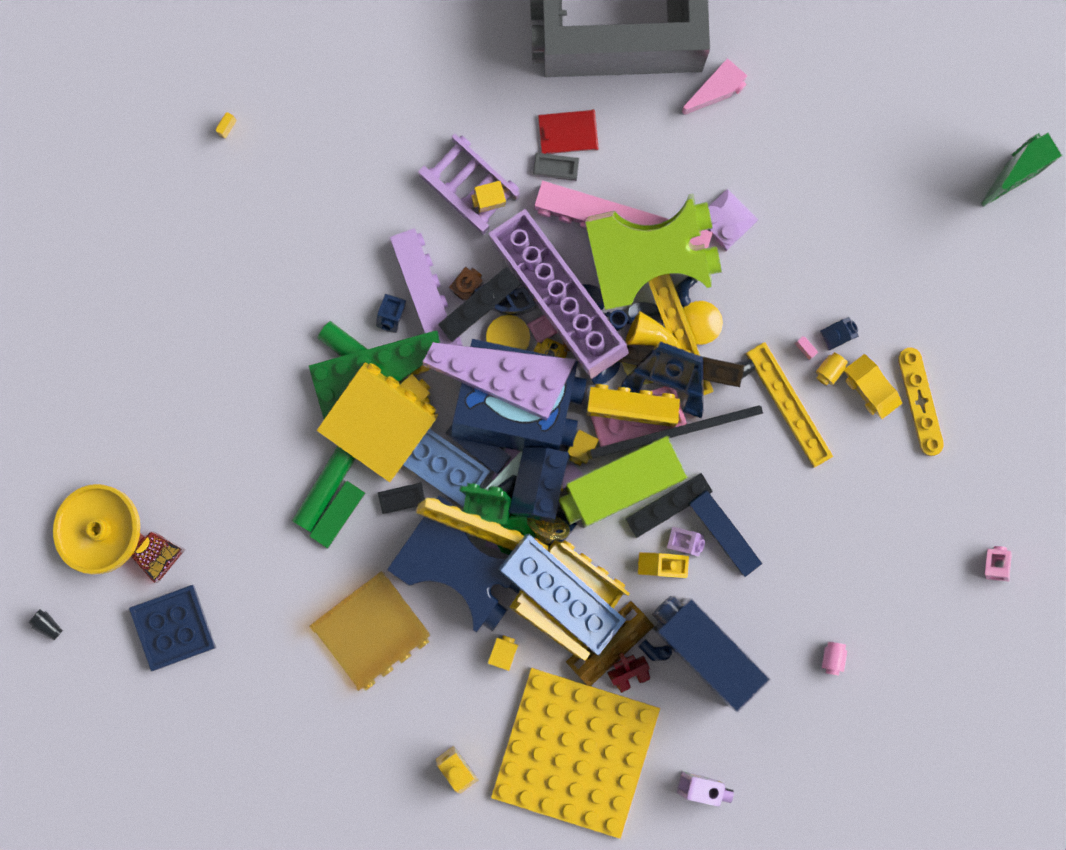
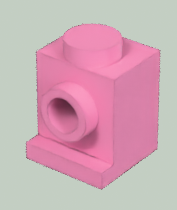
[985,546,1012,582]

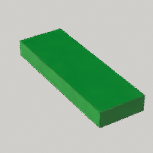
[309,481,366,549]

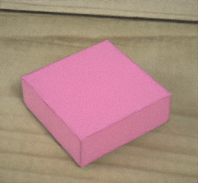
[527,315,557,343]
[795,336,818,360]

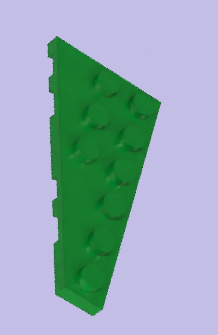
[308,330,440,419]

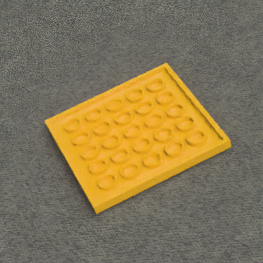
[491,667,660,839]

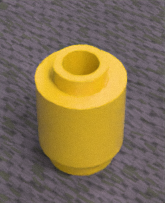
[815,352,848,386]

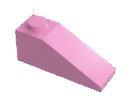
[682,58,747,115]

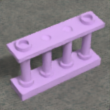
[418,133,520,236]

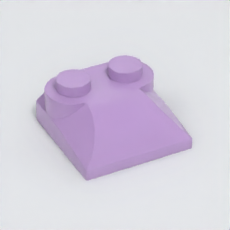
[707,189,758,251]

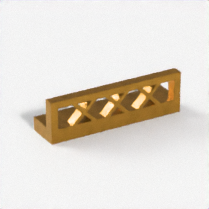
[566,601,655,686]

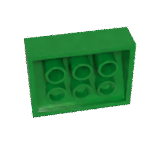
[981,133,1062,207]

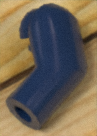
[676,276,698,307]

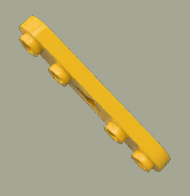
[898,347,944,456]

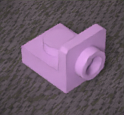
[667,527,705,557]

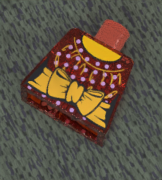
[131,531,185,583]

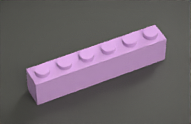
[390,228,463,346]

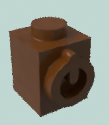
[449,266,483,302]

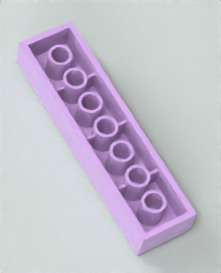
[488,209,629,379]

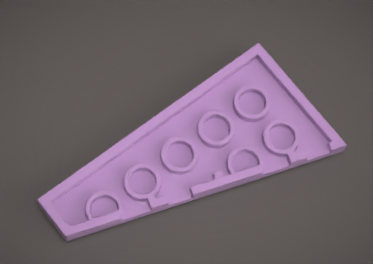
[423,343,575,421]

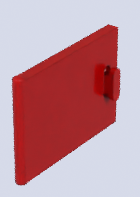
[538,109,599,154]

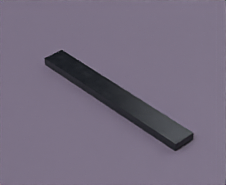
[587,405,763,459]

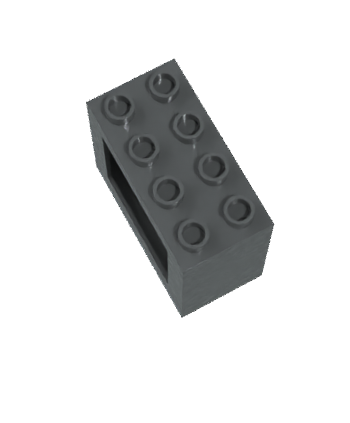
[530,0,710,77]

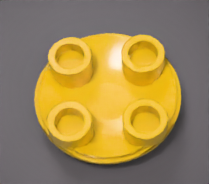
[683,301,723,345]

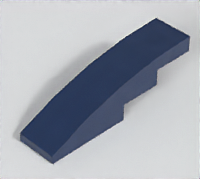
[688,490,762,577]

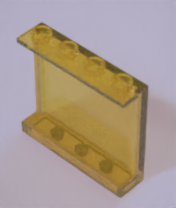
[310,571,431,691]

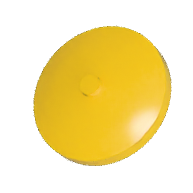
[53,484,140,575]

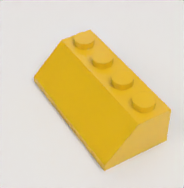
[586,384,680,427]

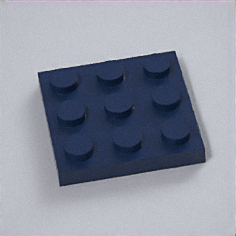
[129,585,216,672]

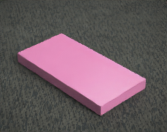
[590,386,687,447]

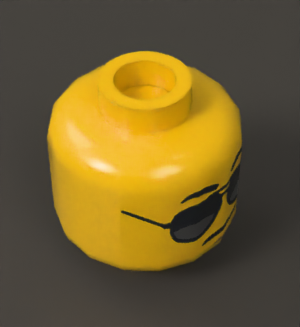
[533,338,567,358]

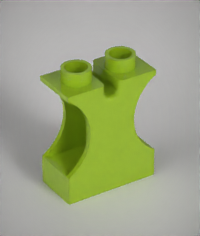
[586,193,722,310]

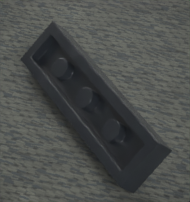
[438,267,521,342]
[625,473,713,538]

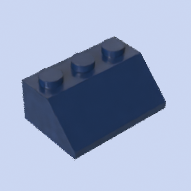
[509,447,569,523]

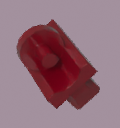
[607,652,650,693]

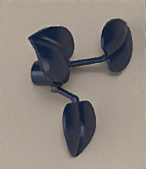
[582,284,664,384]

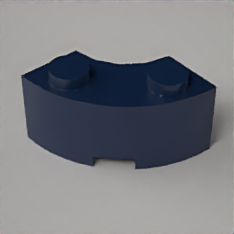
[474,284,536,315]

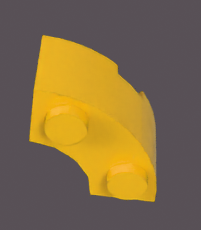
[844,353,903,419]

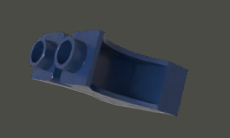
[387,495,521,633]

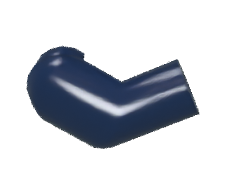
[638,639,672,661]

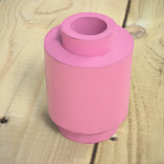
[822,642,847,676]

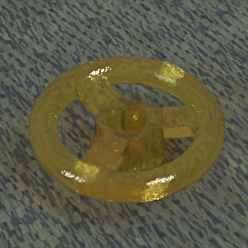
[527,516,570,543]

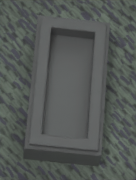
[533,153,579,181]

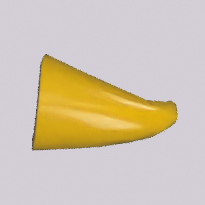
[625,311,680,349]

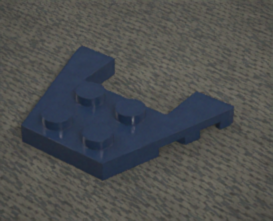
[620,342,704,418]

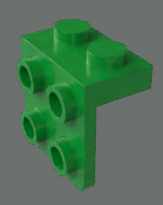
[459,483,512,526]

